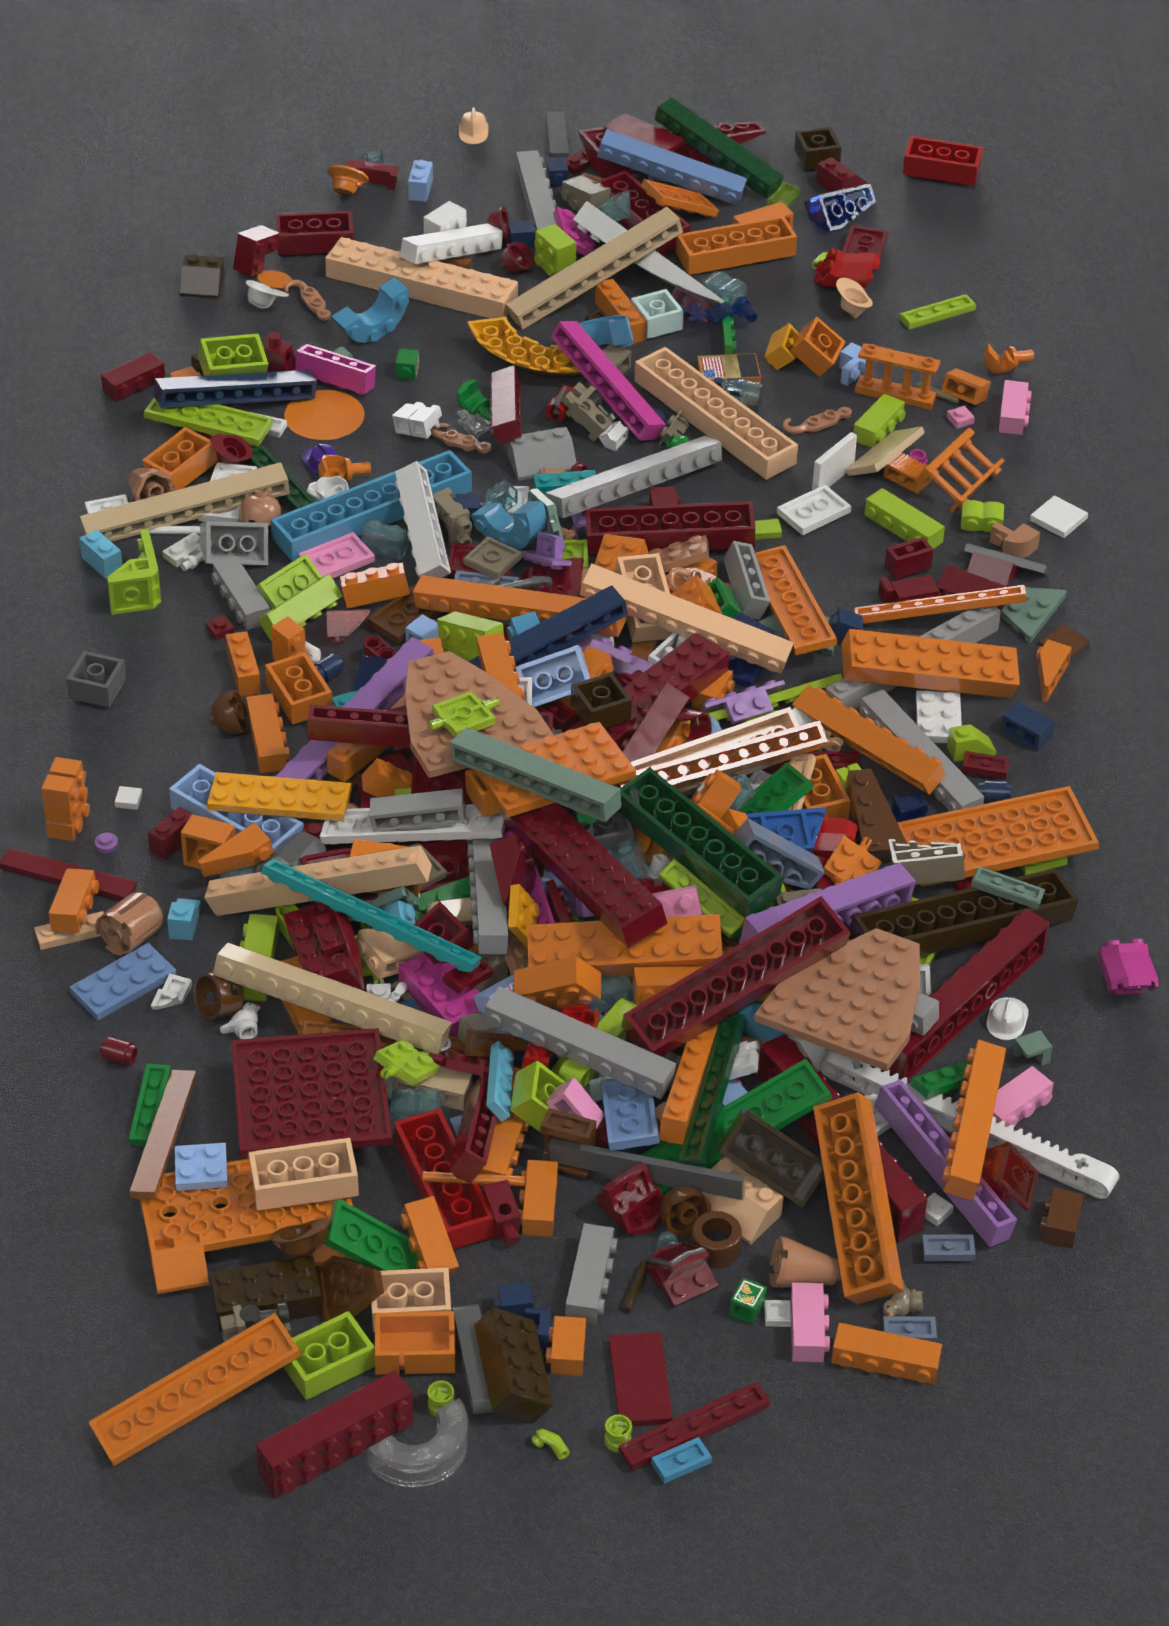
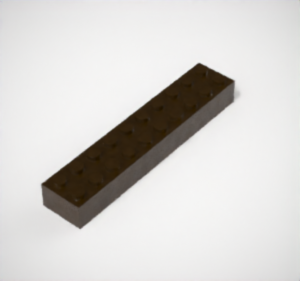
[849,868,1079,956]

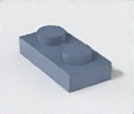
[921,1234,976,1261]
[882,1316,937,1342]

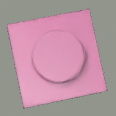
[947,406,975,428]

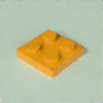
[508,884,540,949]

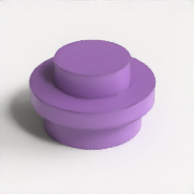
[95,833,118,854]

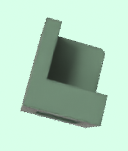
[1013,1030,1053,1066]

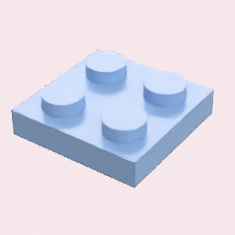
[175,1143,228,1191]

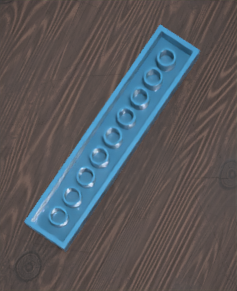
[271,450,472,562]

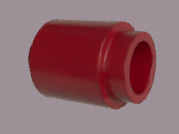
[99,1036,138,1066]

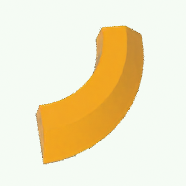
[468,317,582,376]

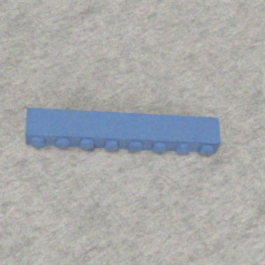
[597,129,747,206]

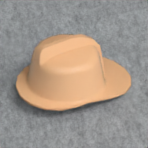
[459,108,488,145]
[836,278,873,318]

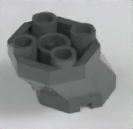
[255,831,326,908]

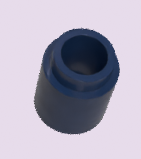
[314,653,343,682]
[979,780,1011,803]

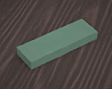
[971,866,1045,910]

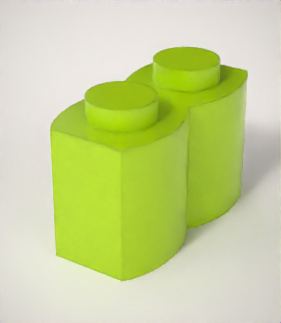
[961,500,1004,533]

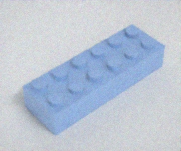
[169,764,304,862]

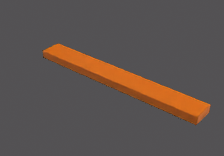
[854,585,1027,623]

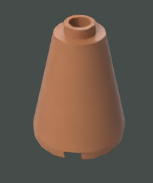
[769,1236,841,1288]

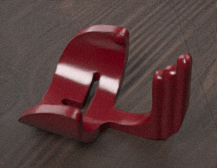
[676,709,712,743]

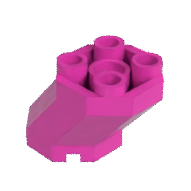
[1097,939,1159,995]

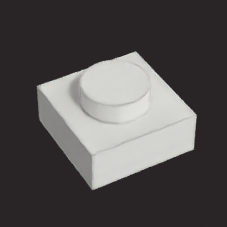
[925,1193,954,1226]

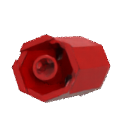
[813,248,880,289]
[812,816,858,859]

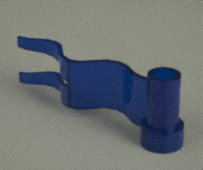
[682,296,758,323]

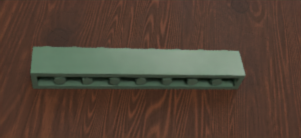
[450,728,621,822]

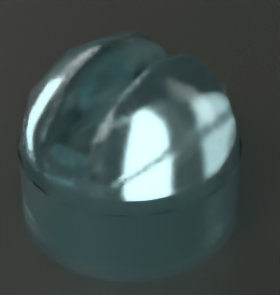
[657,1231,678,1249]

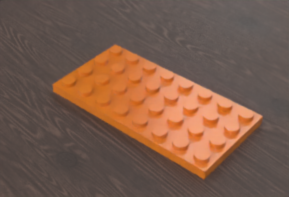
[898,786,1099,887]

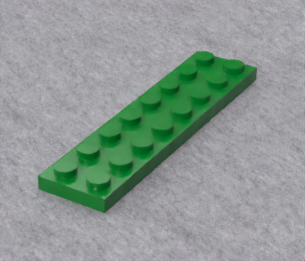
[641,1059,832,1197]

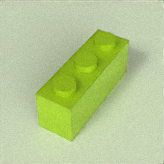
[853,394,906,448]

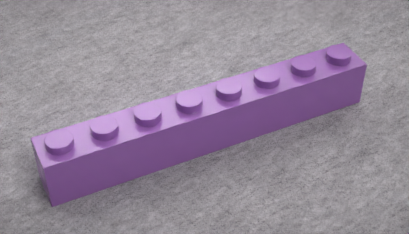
[875,1079,1017,1247]

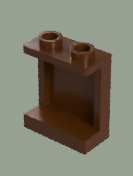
[540,1108,597,1178]

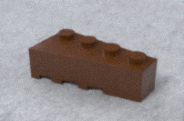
[845,769,907,862]

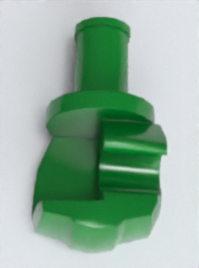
[457,379,491,426]

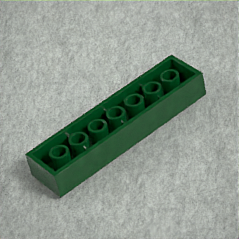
[618,767,783,917]

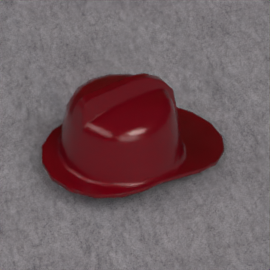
[487,206,509,244]
[500,242,535,273]
[211,434,252,465]

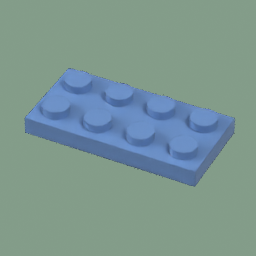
[70,943,176,1021]
[601,1078,660,1151]

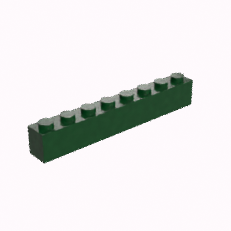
[655,97,784,199]

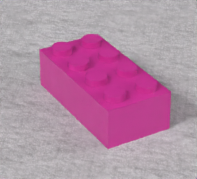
[398,953,480,1036]

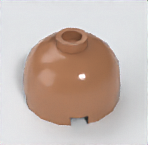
[239,490,281,525]

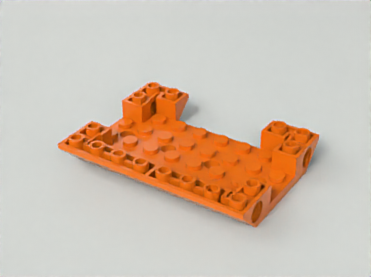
[139,1157,353,1294]

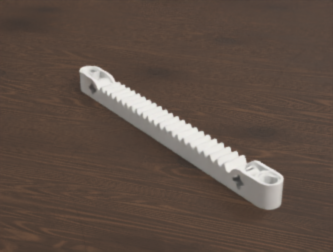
[819,1050,1119,1199]

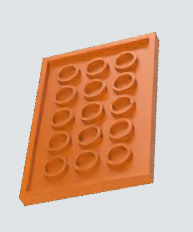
[473,722,637,818]

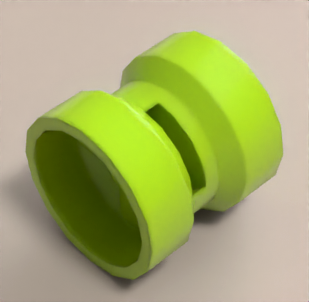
[428,1381,454,1418]
[604,1415,632,1452]

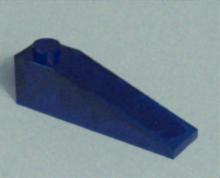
[804,184,876,232]

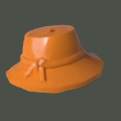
[327,165,369,196]

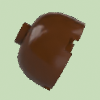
[209,690,249,735]
[660,1185,711,1238]

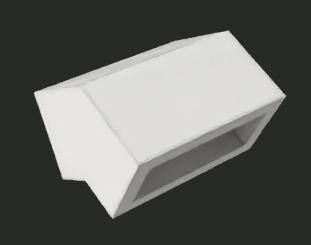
[599,421,629,451]

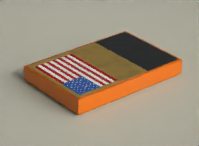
[697,353,761,383]

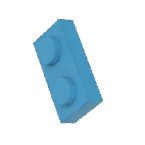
[651,1437,712,1484]

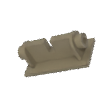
[658,410,689,446]

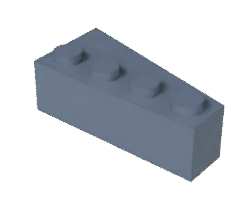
[733,818,825,889]

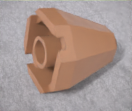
[128,468,176,501]

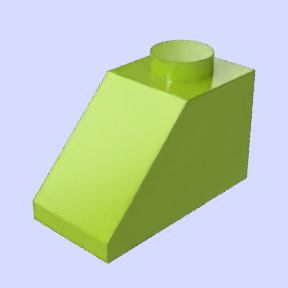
[947,724,996,762]

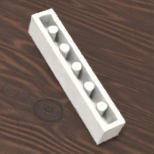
[400,224,503,264]
[395,461,451,578]

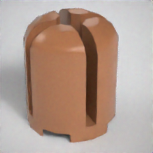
[95,892,163,956]

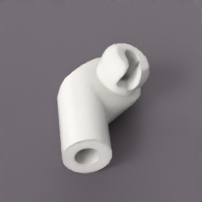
[305,641,321,664]

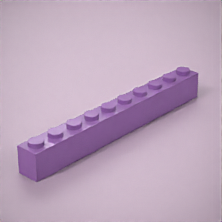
[274,637,434,781]

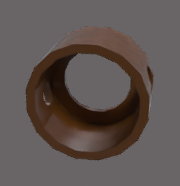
[193,970,244,1020]
[691,1211,742,1269]

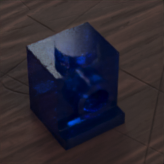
[891,794,928,823]

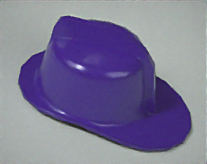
[302,443,338,476]

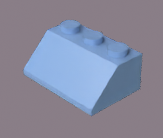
[516,645,590,708]

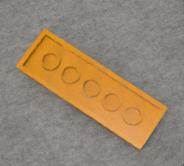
[207,772,352,821]

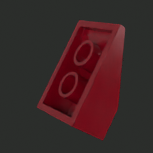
[489,834,537,910]

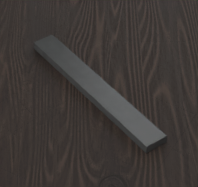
[549,1138,745,1200]

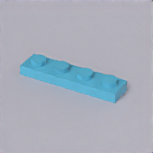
[486,1041,514,1122]

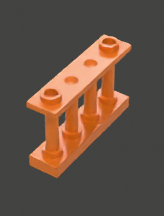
[855,343,941,410]
[917,427,1005,513]

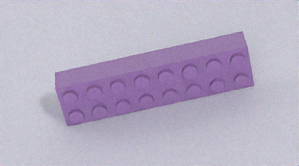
[739,863,916,945]

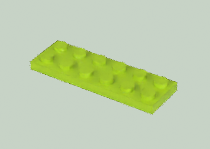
[144,398,273,447]

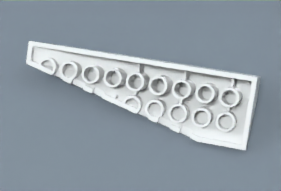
[573,201,727,306]

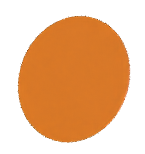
[284,390,365,440]

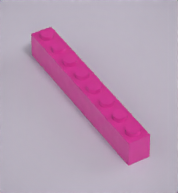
[551,321,665,441]

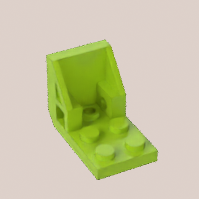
[107,529,161,615]

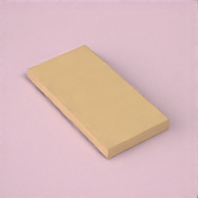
[846,426,925,476]

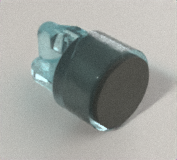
[721,379,763,412]

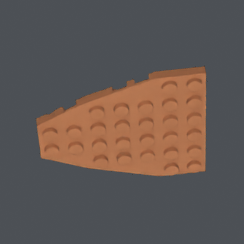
[405,651,554,778]
[754,928,920,1071]

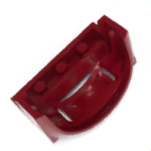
[283,902,365,991]

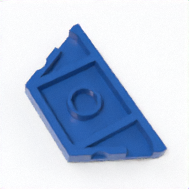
[746,807,826,853]

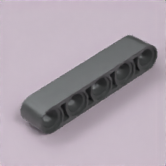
[452,1304,495,1415]

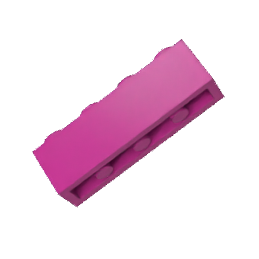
[295,344,376,394]

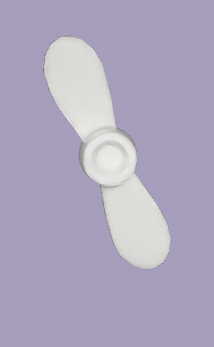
[388,982,407,1003]

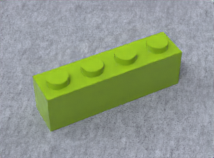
[864,488,945,549]
[257,574,343,641]
[233,914,279,1001]

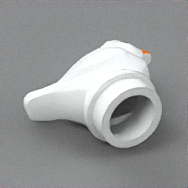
[220,1003,260,1039]

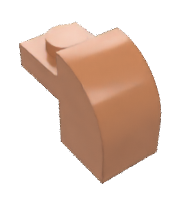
[990,522,1040,558]

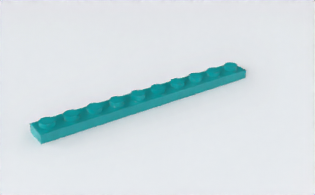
[261,859,482,973]

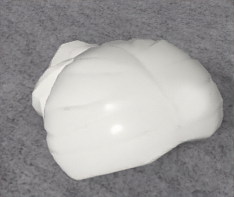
[307,476,349,501]

